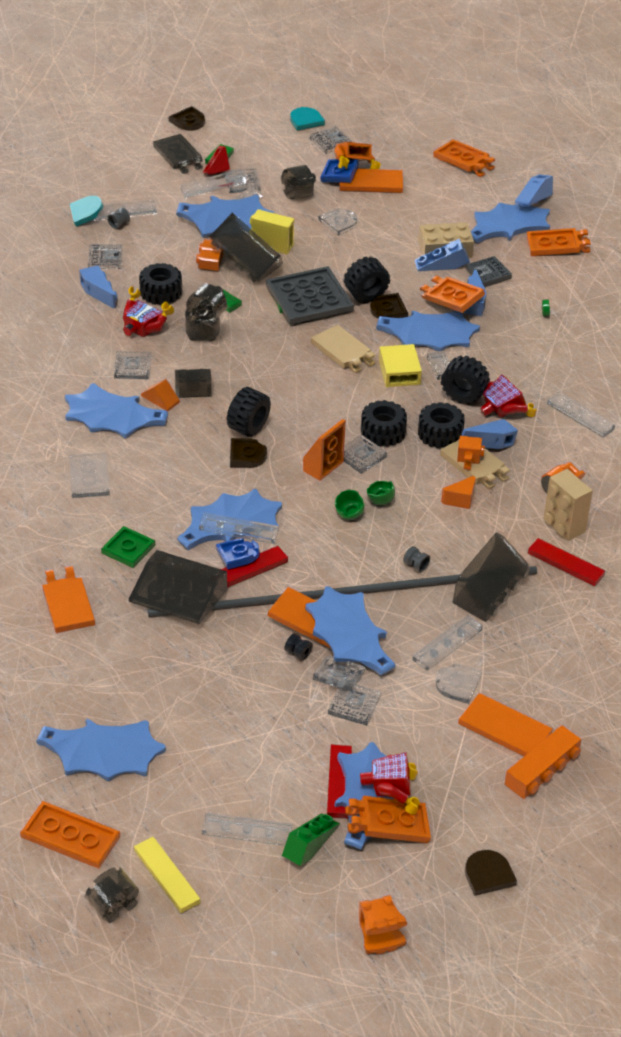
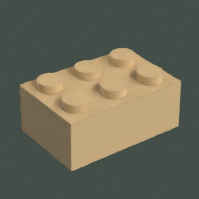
[418,222,474,258]
[543,469,593,541]

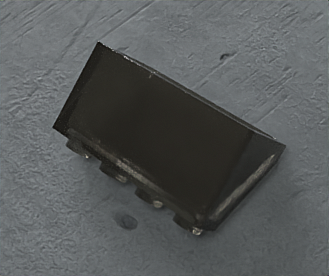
[209,212,283,283]
[452,532,530,622]

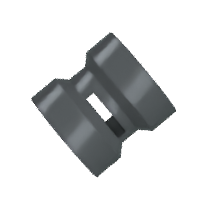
[107,207,130,229]
[403,546,430,572]

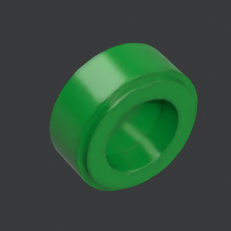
[542,299,550,317]

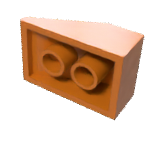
[303,419,346,481]

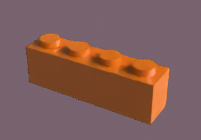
[504,725,581,799]

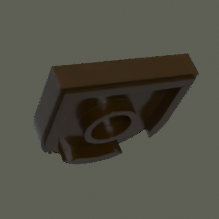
[168,106,205,131]
[370,293,408,318]
[230,438,267,468]
[465,850,517,896]

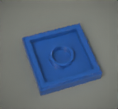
[320,159,359,182]

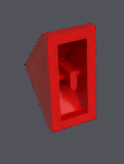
[202,146,230,174]

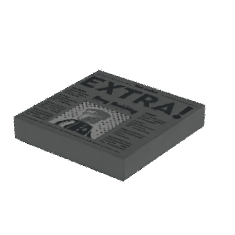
[466,256,512,287]

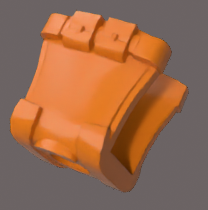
[359,895,407,955]

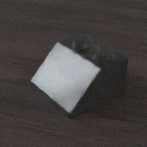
[174,369,211,398]

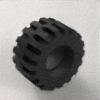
[344,256,390,303]
[139,263,182,305]
[440,355,490,404]
[226,387,271,437]
[361,400,407,447]
[418,402,465,449]

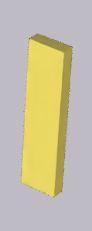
[134,837,200,913]

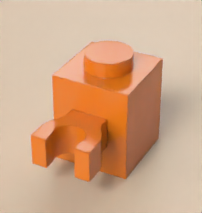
[457,436,485,470]

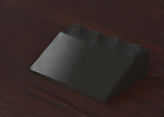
[129,550,227,624]

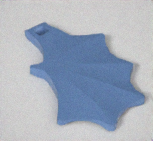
[176,194,274,240]
[471,203,550,243]
[376,310,480,352]
[65,383,168,438]
[177,489,282,550]
[305,586,396,675]
[36,719,166,781]
[334,742,409,850]

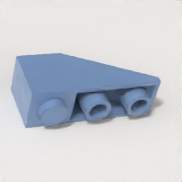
[515,174,553,207]
[415,239,470,271]
[79,265,118,309]
[463,270,487,316]
[461,419,518,449]

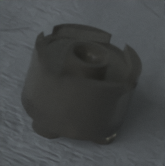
[281,165,316,199]
[186,284,227,325]
[185,303,220,341]
[85,867,139,923]

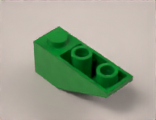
[282,813,340,866]

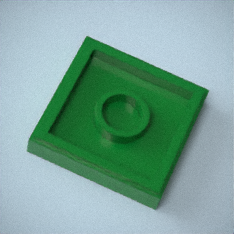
[101,526,156,568]

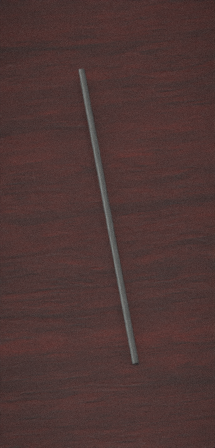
[148,566,537,617]

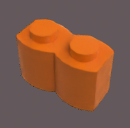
[196,239,224,271]

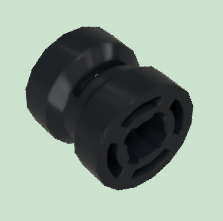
[284,633,313,660]

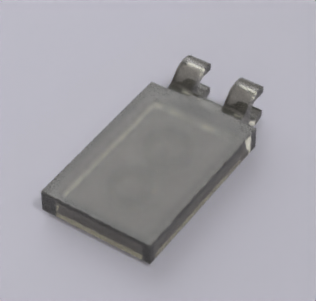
[153,134,203,174]

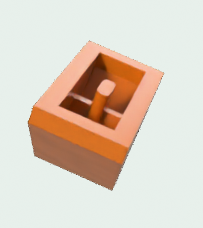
[141,379,180,412]
[441,476,476,509]

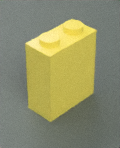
[249,209,294,255]
[379,344,422,387]

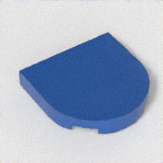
[216,538,260,570]

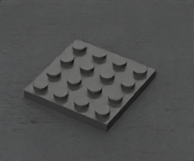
[266,266,354,325]

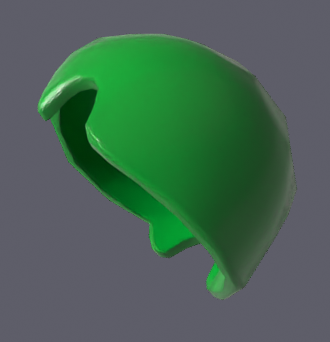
[367,481,395,505]
[335,489,365,520]

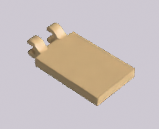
[311,325,375,373]
[440,440,510,489]

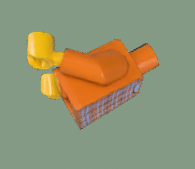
[334,142,381,169]

